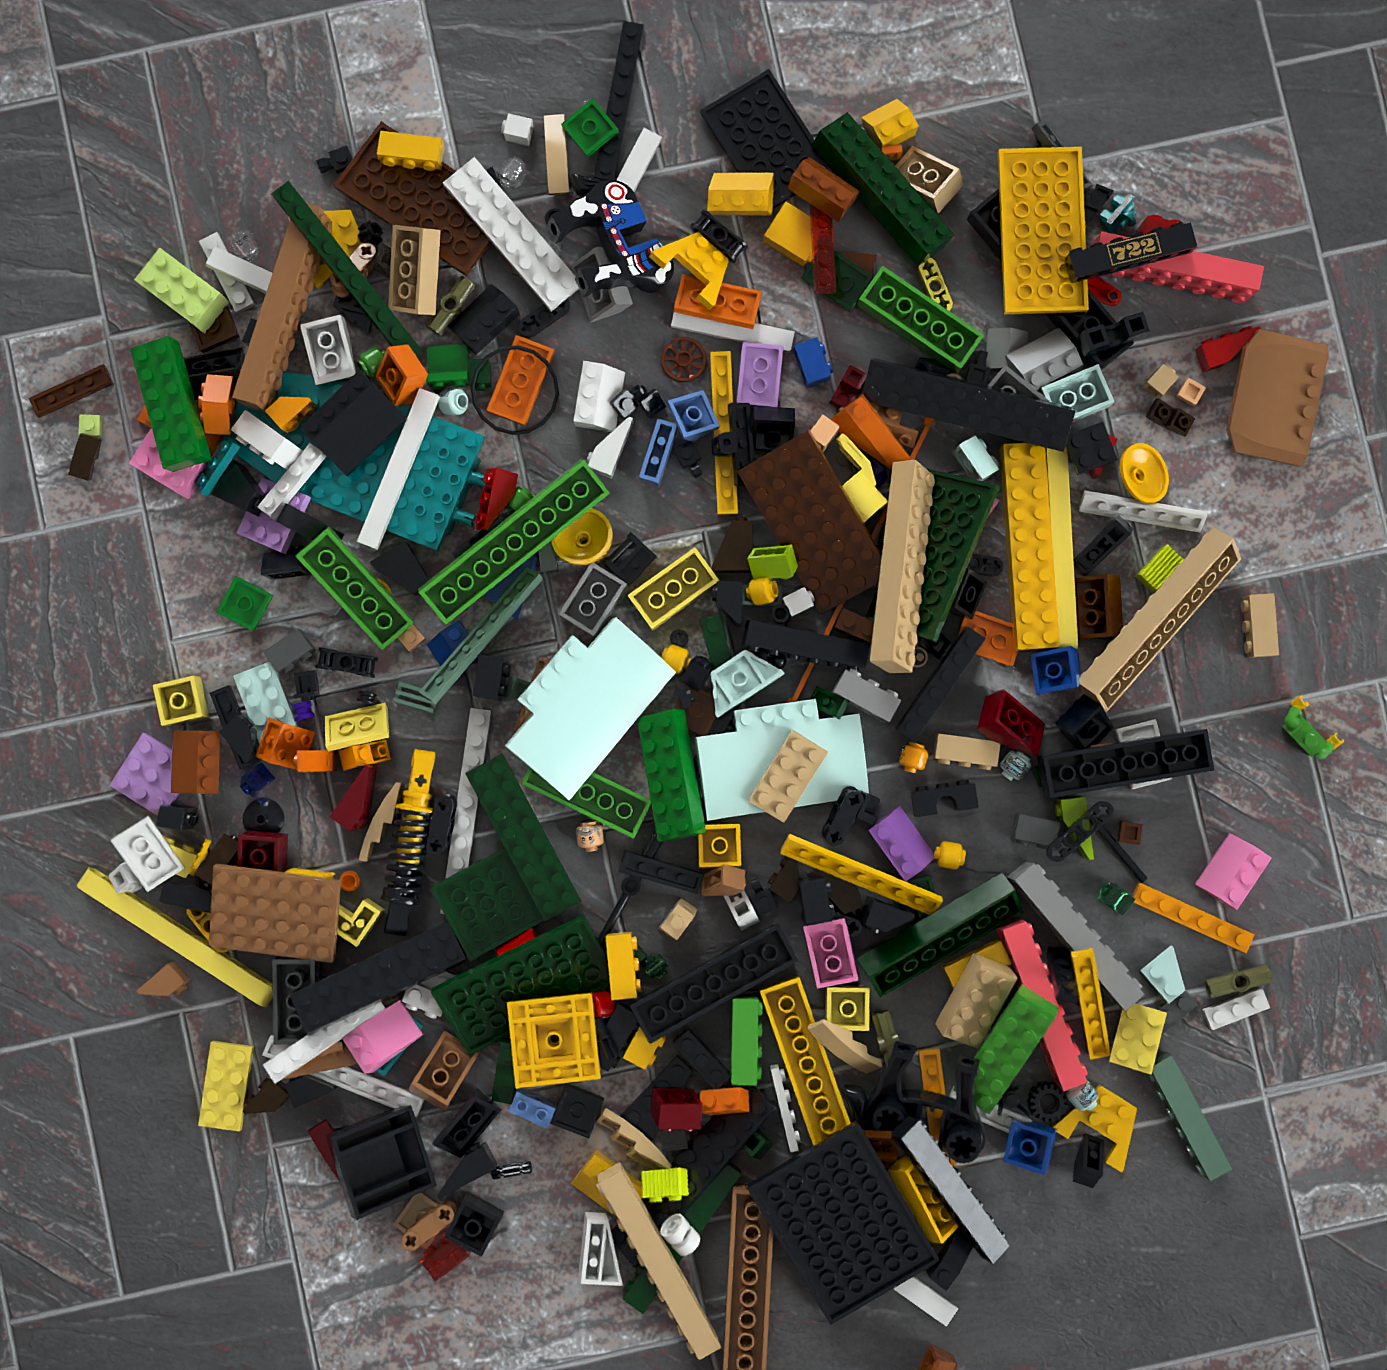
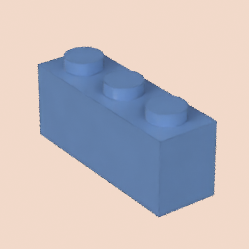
[639,419,678,487]

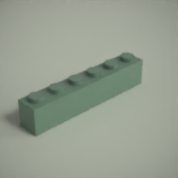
[1145,1053,1232,1181]

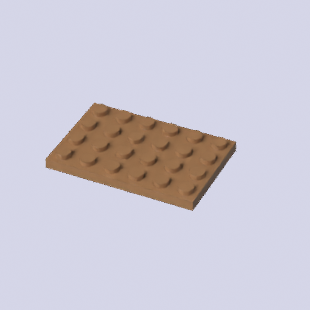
[209,864,341,963]

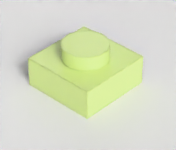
[78,415,103,437]

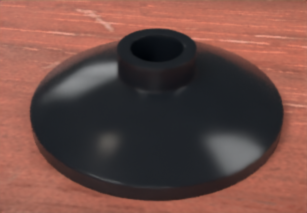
[243,798,284,833]

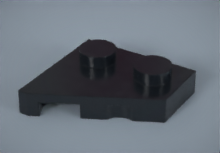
[333,294,373,336]

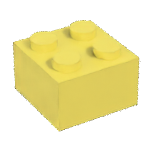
[153,676,210,726]
[825,984,870,1031]

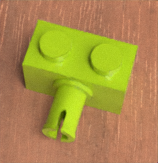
[747,544,798,579]

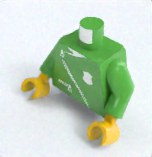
[1282,695,1344,759]

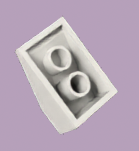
[300,315,356,386]

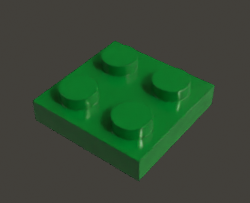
[561,98,619,158]
[216,576,274,632]

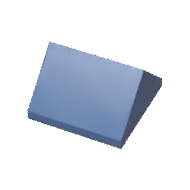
[667,390,720,442]

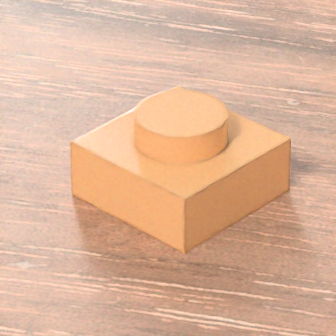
[1176,377,1206,407]
[397,624,426,652]

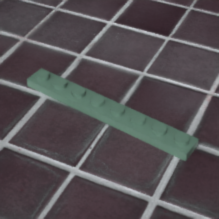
[419,567,543,705]

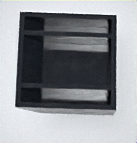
[325,1105,437,1220]

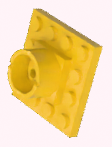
[507,992,601,1088]

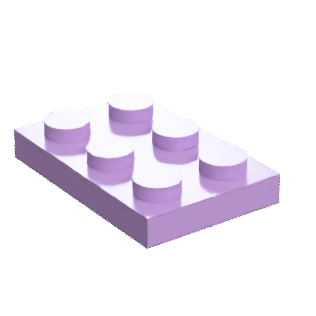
[737,342,783,407]

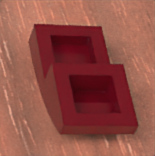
[829,365,867,409]

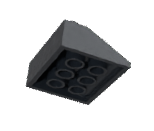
[299,370,407,477]

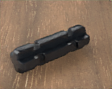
[491,1161,532,1180]

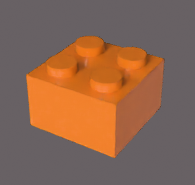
[375,345,428,406]
[198,374,236,435]

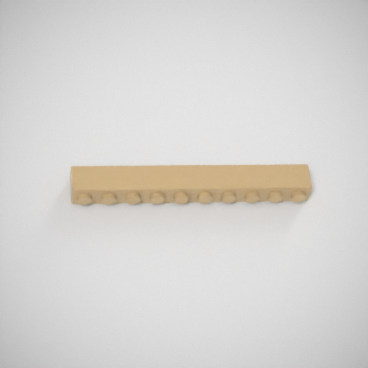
[596,1162,721,1360]

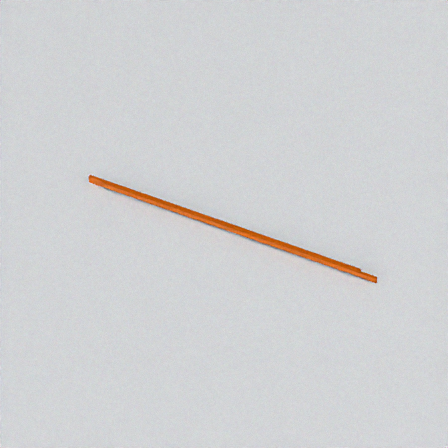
[787,417,934,703]

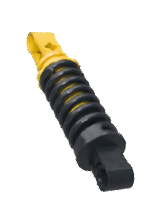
[380,749,435,936]

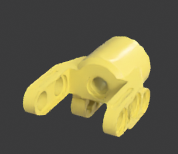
[836,434,888,524]

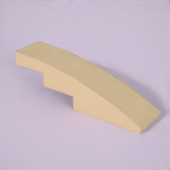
[544,114,570,195]
[358,782,404,862]
[808,1019,882,1074]
[596,1108,672,1170]

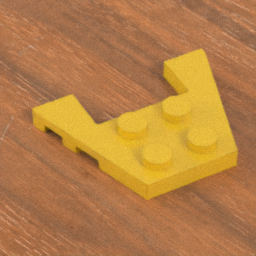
[288,209,363,289]
[649,232,729,310]
[1051,1084,1137,1173]

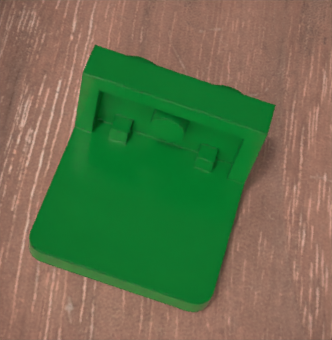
[426,344,469,389]

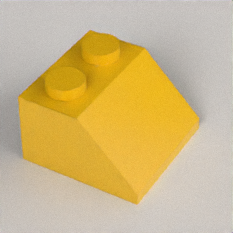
[861,99,919,150]

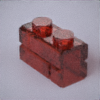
[421,1234,471,1281]

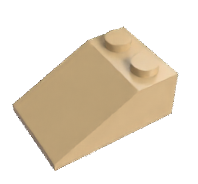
[895,146,964,214]

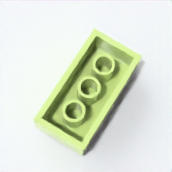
[134,248,230,334]

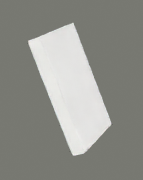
[1114,719,1172,789]
[110,816,185,892]

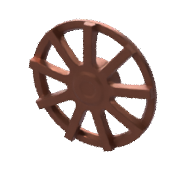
[661,337,707,382]

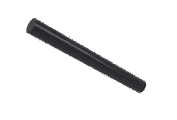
[1089,814,1147,883]

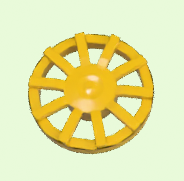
[189,839,212,876]

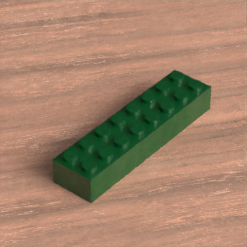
[812,112,954,267]
[465,753,581,922]
[857,873,1024,998]

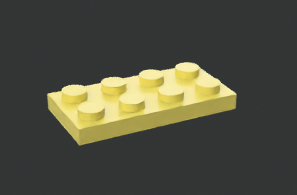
[198,1041,254,1131]

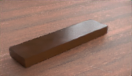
[29,364,114,418]

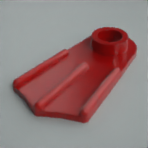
[1087,277,1122,306]

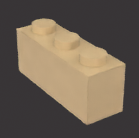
[1240,593,1279,658]
[933,733,1000,770]

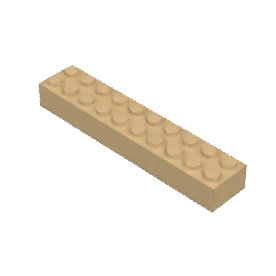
[870,460,935,673]
[1079,527,1241,713]

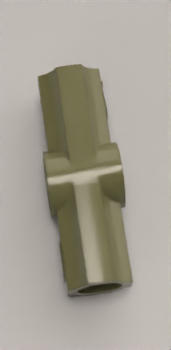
[426,275,476,336]
[1204,964,1272,998]
[871,1009,906,1073]

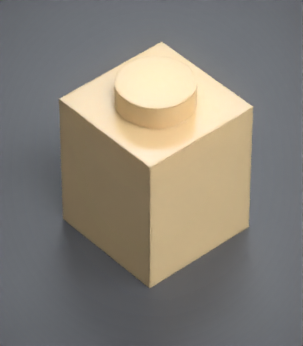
[1142,364,1179,399]

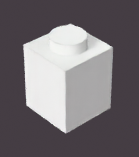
[501,114,534,146]
[782,587,815,618]

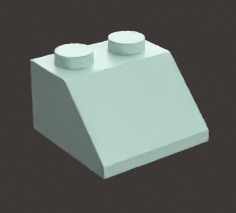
[952,436,999,481]

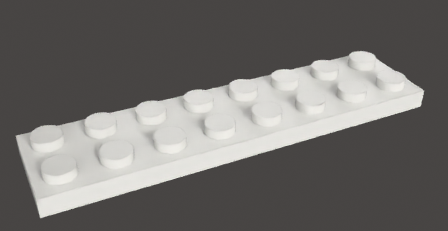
[443,157,579,312]

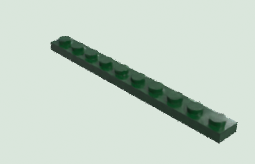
[271,180,424,358]

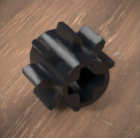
[358,220,383,246]

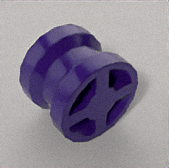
[291,701,315,722]

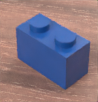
[793,337,833,388]

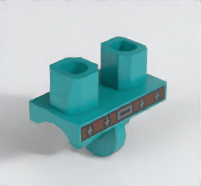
[1099,194,1137,234]

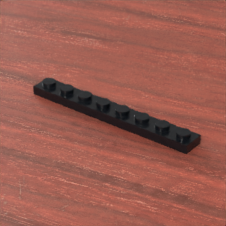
[594,21,644,181]

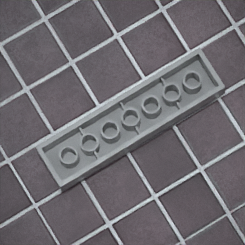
[1006,861,1145,1011]

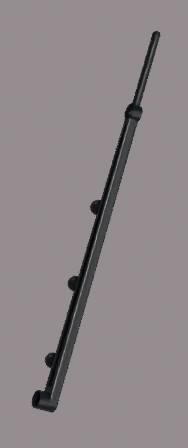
[597,604,790,947]

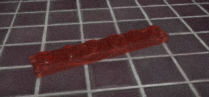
[810,204,836,294]

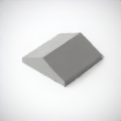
[985,327,1029,371]

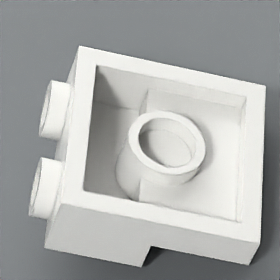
[402,971,458,1019]

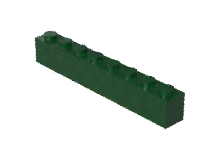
[622,1162,741,1314]

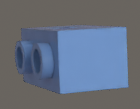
[509,1088,558,1128]

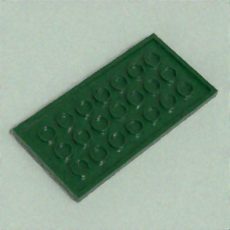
[865,469,1000,642]
[431,914,610,1055]

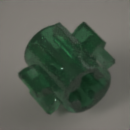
[643,953,669,980]

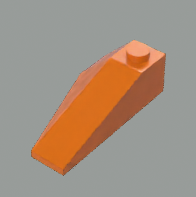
[830,394,912,470]

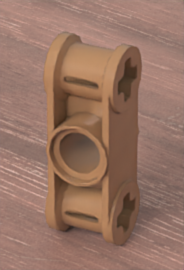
[330,243,378,298]
[401,1200,457,1251]

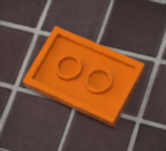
[955,611,1018,668]

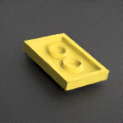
[325,703,389,752]
[1109,1003,1167,1075]

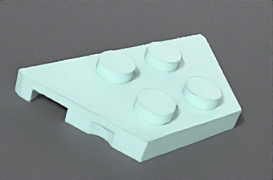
[711,650,784,718]

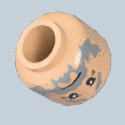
[576,820,604,852]

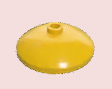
[1120,443,1169,504]
[551,508,613,566]

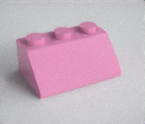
[1195,833,1272,910]

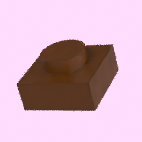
[1117,821,1143,845]

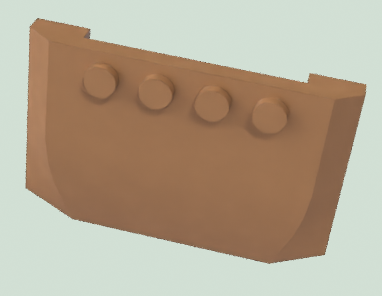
[1226,329,1329,466]

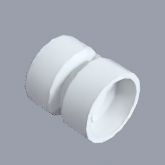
[661,1214,700,1256]

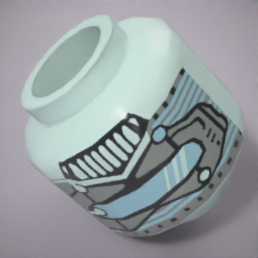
[438,388,468,415]
[1000,750,1031,781]
[1066,1081,1098,1111]

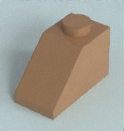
[701,864,746,896]
[137,961,191,996]

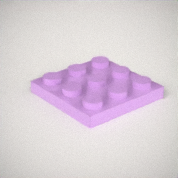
[237,477,311,554]
[109,733,180,816]

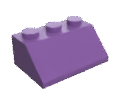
[866,806,934,882]

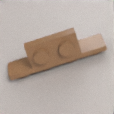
[839,403,918,448]
[283,1042,358,1080]

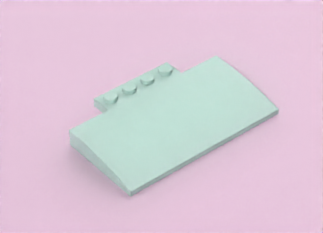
[505,617,676,800]
[694,699,869,821]

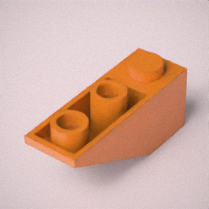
[294,750,337,772]

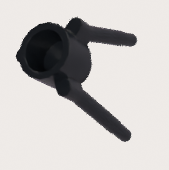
[997,1085,1031,1118]

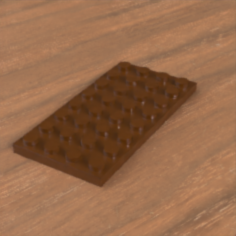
[333,121,492,277]
[737,429,882,614]

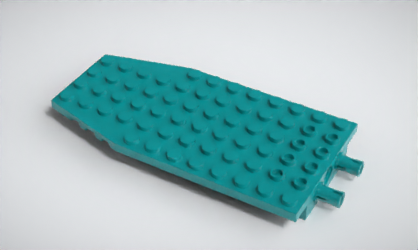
[222,372,486,552]

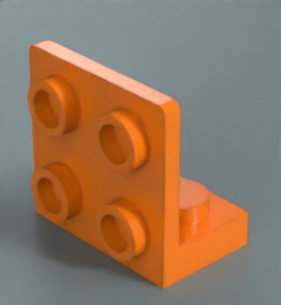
[255,717,315,770]

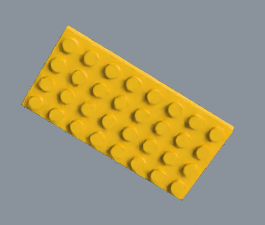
[998,147,1089,314]

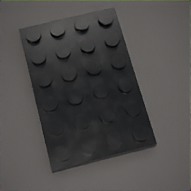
[700,69,833,209]

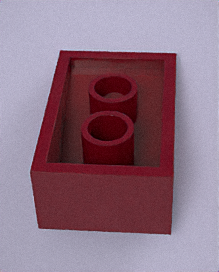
[977,689,1045,757]
[330,765,377,831]

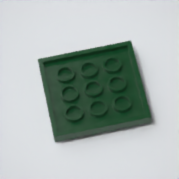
[430,847,544,961]

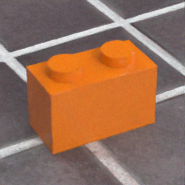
[700,1087,749,1115]

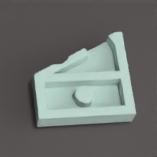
[1140,945,1185,1004]

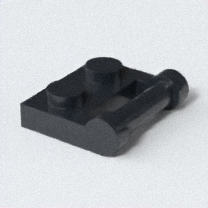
[602,532,657,587]

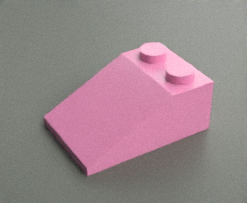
[803,918,859,989]
[342,1000,423,1074]

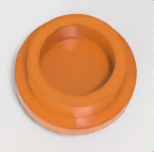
[339,870,360,892]

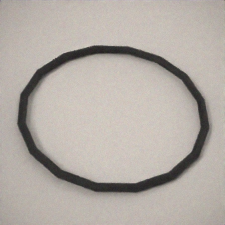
[470,345,559,435]

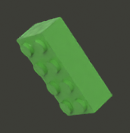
[731,993,762,1086]

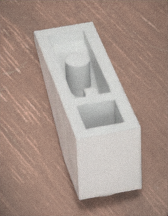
[586,417,634,479]
[711,869,760,931]

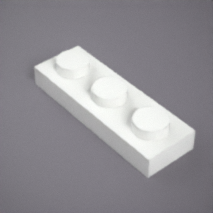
[1202,987,1270,1030]

